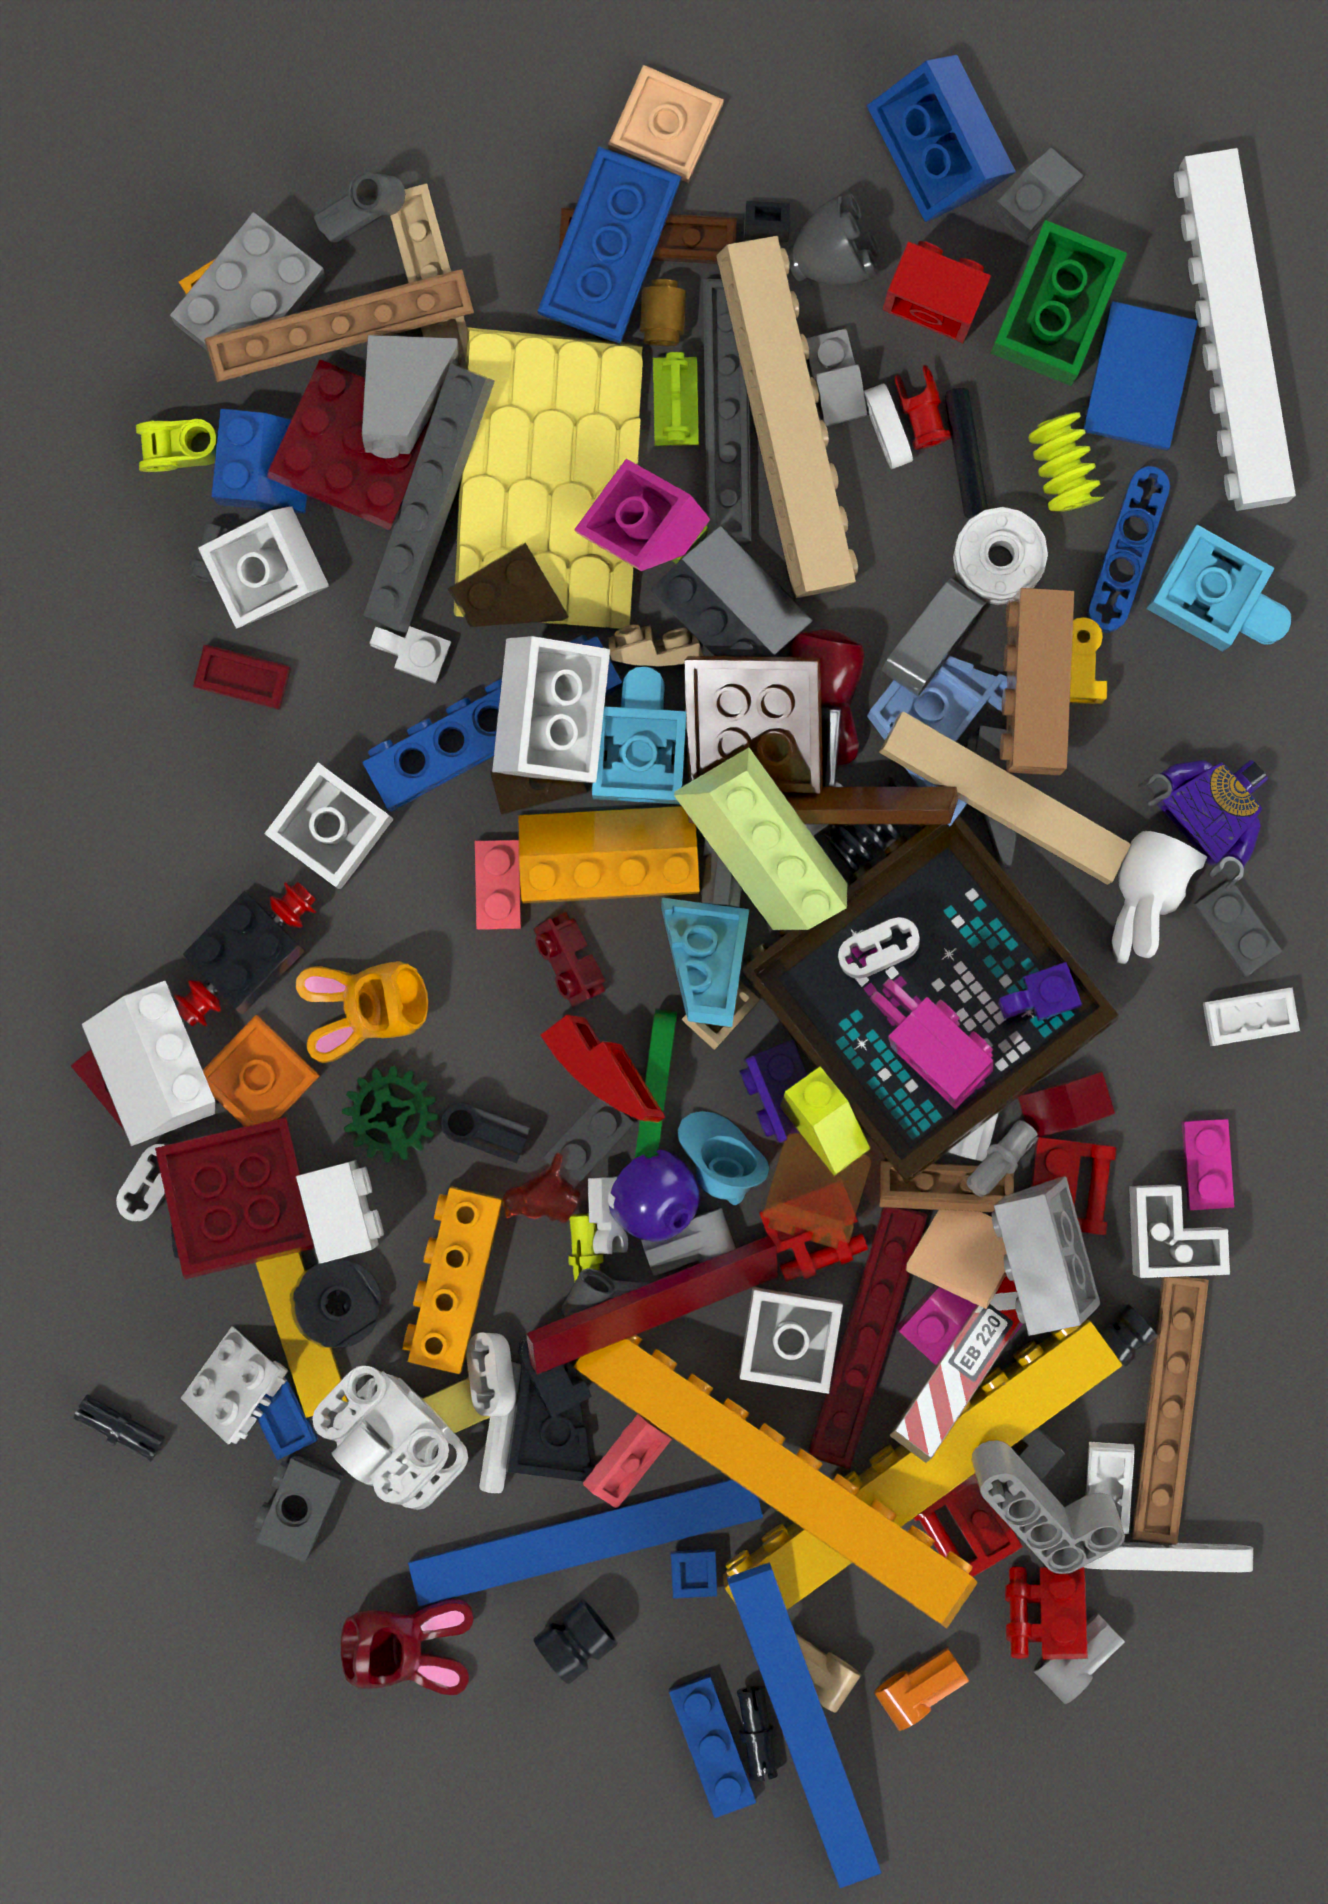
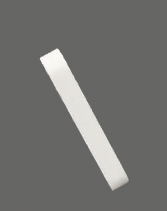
[1084,1542,1253,1572]

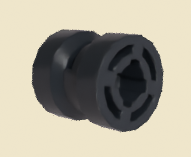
[1098,1304,1158,1367]

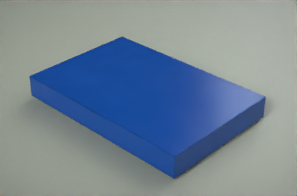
[1083,301,1198,451]

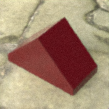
[1018,1071,1115,1137]

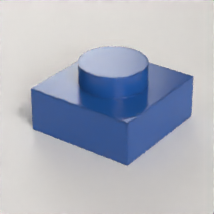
[671,1549,717,1599]

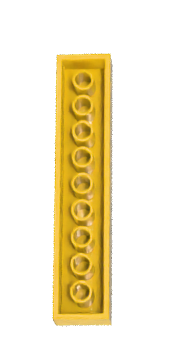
[723,1319,1123,1610]

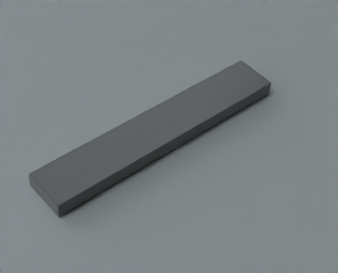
[703,279,751,543]

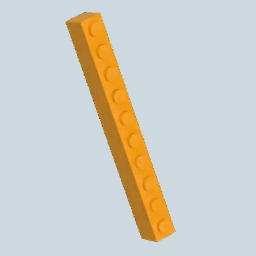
[574,1335,978,1629]

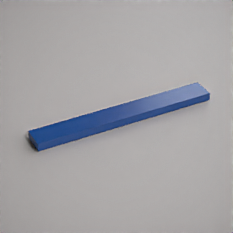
[408,1478,763,1606]
[727,1562,882,1888]

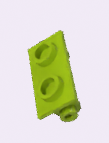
[653,352,699,446]

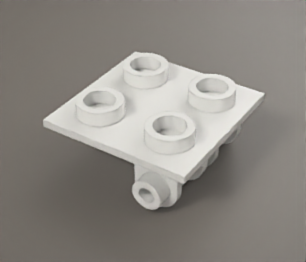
[181,1326,288,1444]

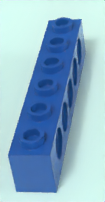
[362,635,622,812]

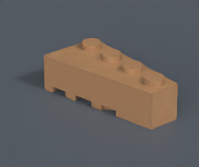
[1000,588,1074,776]

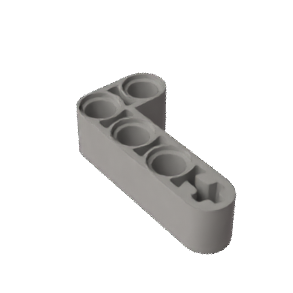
[972,1440,1125,1574]

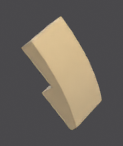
[609,625,704,666]

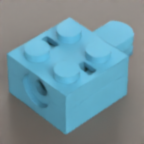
[1146,525,1291,652]
[592,666,686,804]

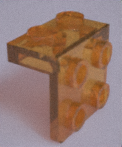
[762,1133,871,1249]

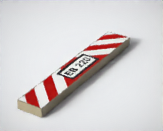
[890,1275,1021,1463]

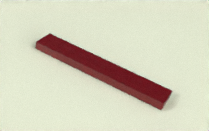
[808,1207,928,1470]
[526,1236,778,1374]

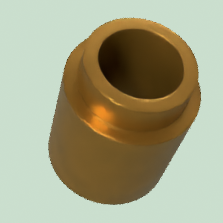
[640,279,686,346]

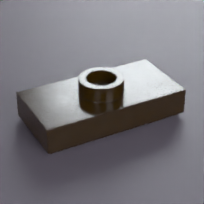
[490,771,587,815]

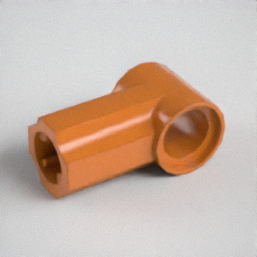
[874,1647,969,1731]

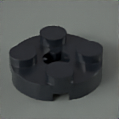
[290,1259,381,1348]

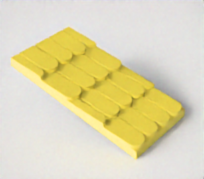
[454,327,643,629]

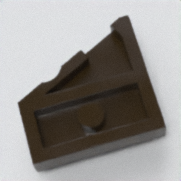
[447,543,569,627]

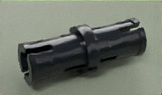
[73,1394,165,1462]
[737,1686,778,1781]

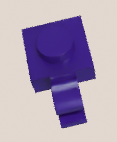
[998,962,1082,1021]

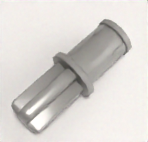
[966,1121,1038,1197]

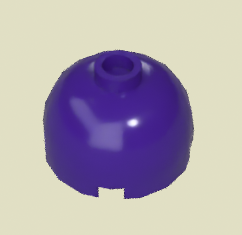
[609,1150,700,1242]

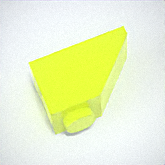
[780,1066,870,1176]

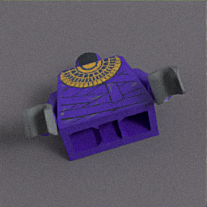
[1138,760,1268,890]

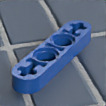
[1086,466,1170,633]

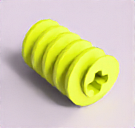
[1028,412,1104,512]

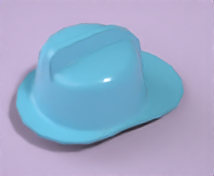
[678,1111,770,1205]

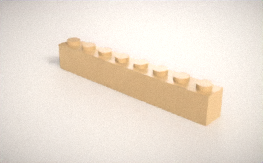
[717,236,858,599]

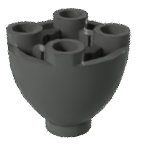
[785,193,880,285]

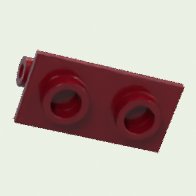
[533,912,606,1008]

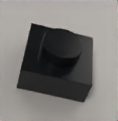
[744,201,790,242]

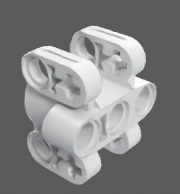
[312,1366,468,1510]

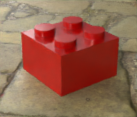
[882,241,991,343]

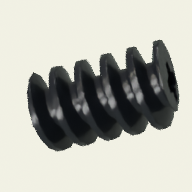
[825,776,915,872]

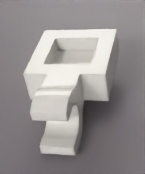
[370,626,451,684]

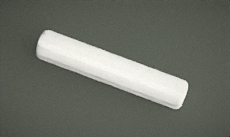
[479,1362,521,1493]

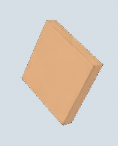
[608,65,724,183]
[906,1210,1007,1309]

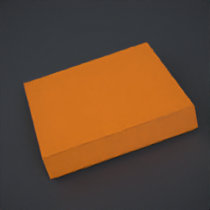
[203,1015,321,1127]

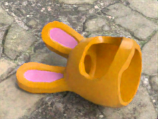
[296,961,428,1063]

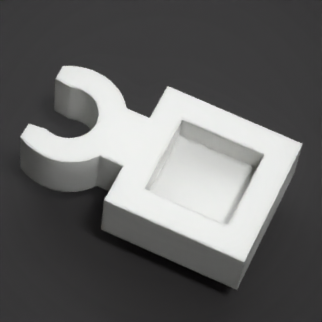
[588,1176,628,1254]

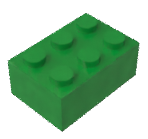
[990,220,1127,386]

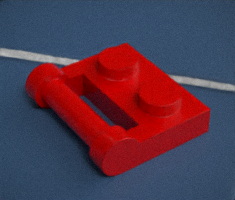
[1030,1137,1117,1235]
[913,1474,1023,1577]

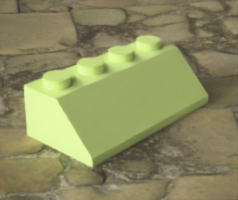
[674,748,847,930]

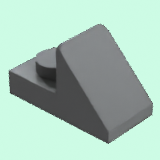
[806,329,867,427]

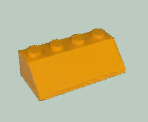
[518,806,700,904]

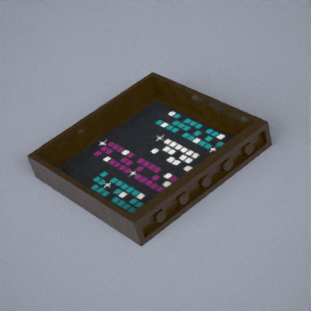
[741,815,1119,1184]

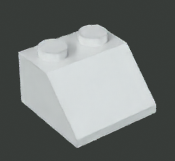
[198,506,329,629]

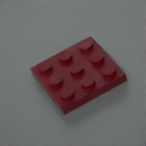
[267,359,435,530]
[155,1117,315,1279]

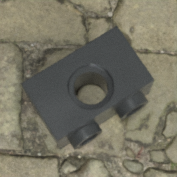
[253,1454,344,1562]

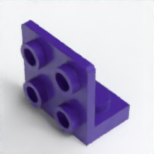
[739,1039,807,1143]

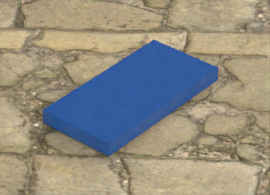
[538,146,681,344]

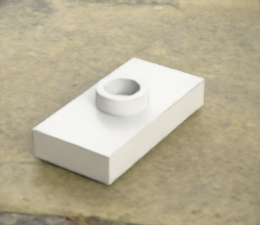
[1203,987,1300,1046]
[1085,1442,1134,1534]

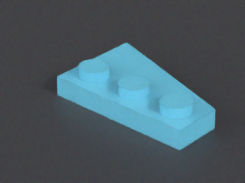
[661,898,749,1027]

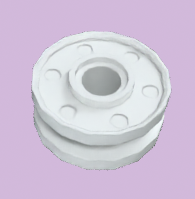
[953,507,1048,605]

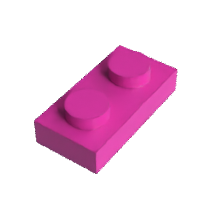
[1182,1119,1234,1210]

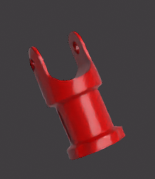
[895,365,951,450]

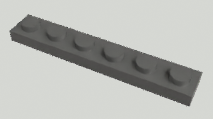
[363,364,495,632]

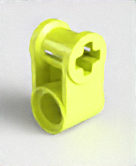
[136,419,218,472]

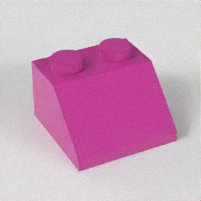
[574,459,710,571]

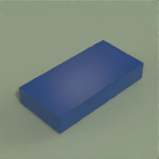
[255,1360,318,1460]

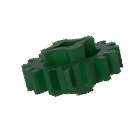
[342,1066,439,1162]

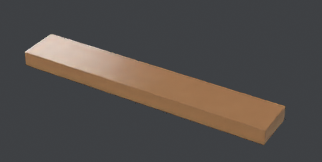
[204,269,474,382]
[1131,1276,1209,1545]

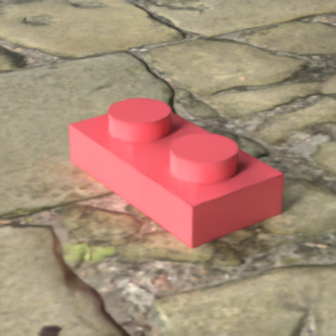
[475,840,521,930]
[583,1414,672,1508]

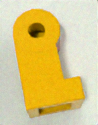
[1070,617,1107,704]

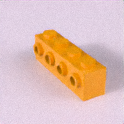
[402,1186,504,1374]

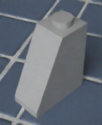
[362,335,459,458]

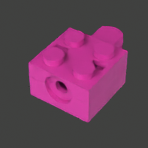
[870,978,993,1109]

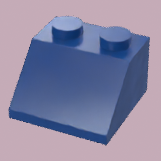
[212,409,307,514]

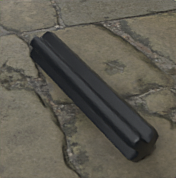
[945,388,988,518]

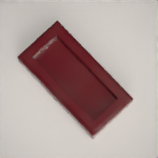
[193,644,291,710]

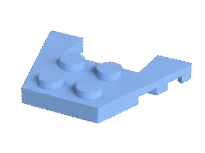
[867,656,1007,826]

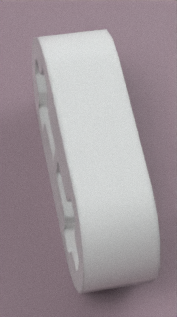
[864,383,913,469]
[838,917,920,979]
[116,1144,169,1221]
[466,1332,515,1417]

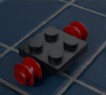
[174,881,317,1027]

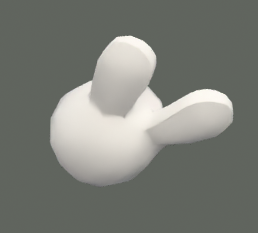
[1112,831,1207,964]

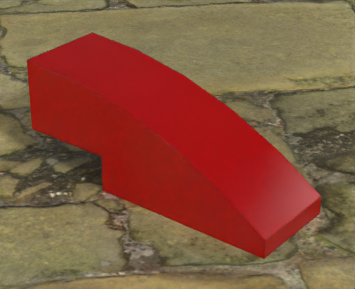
[540,1015,665,1122]

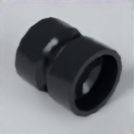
[533,1599,618,1684]

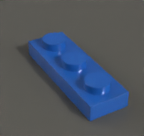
[669,1674,756,1818]

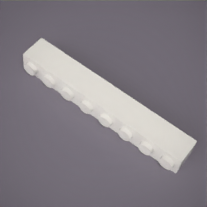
[1174,148,1296,511]

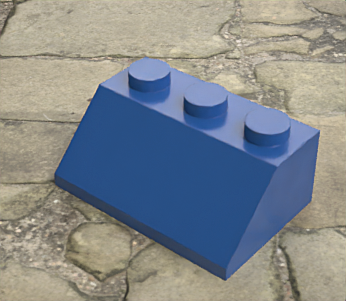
[866,55,1016,222]

